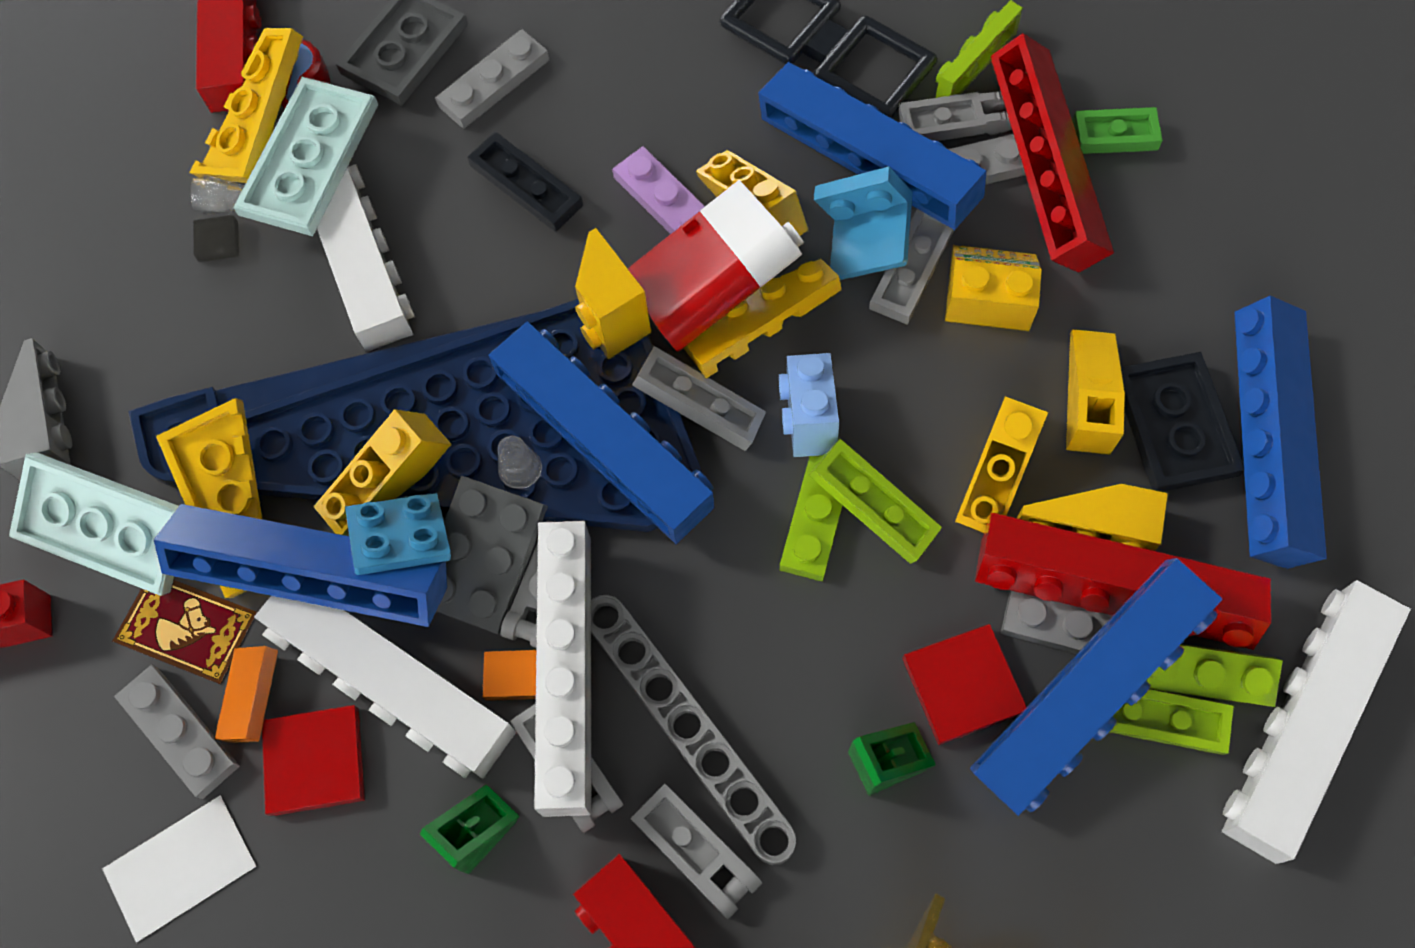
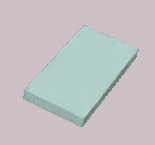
[233,77,378,236]
[9,452,179,596]

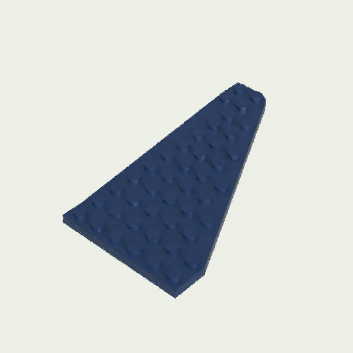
[128,299,715,532]

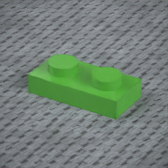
[1072,107,1163,154]

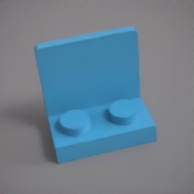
[814,166,913,280]
[345,493,451,575]

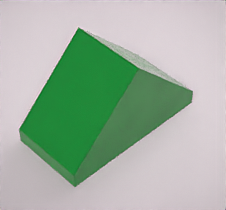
[848,722,936,796]
[420,784,520,875]

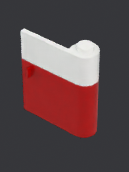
[628,180,804,352]

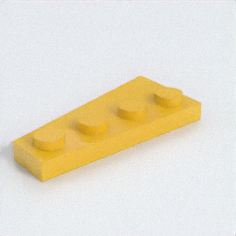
[189,28,303,183]
[684,259,842,379]
[156,398,263,598]

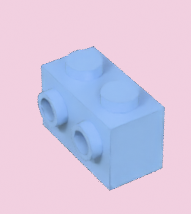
[779,353,839,457]

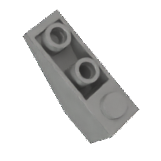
[0,338,72,480]

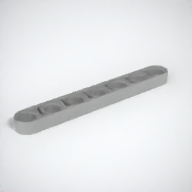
[591,595,796,865]

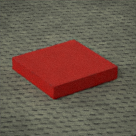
[902,624,1027,745]
[262,705,365,816]

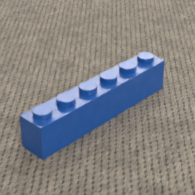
[758,62,987,230]
[1234,295,1327,569]
[488,321,714,544]
[154,504,447,627]
[970,558,1223,816]

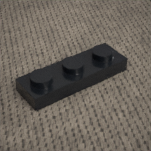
[467,131,583,232]

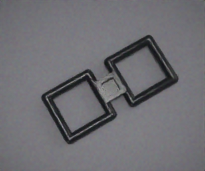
[719,0,937,118]

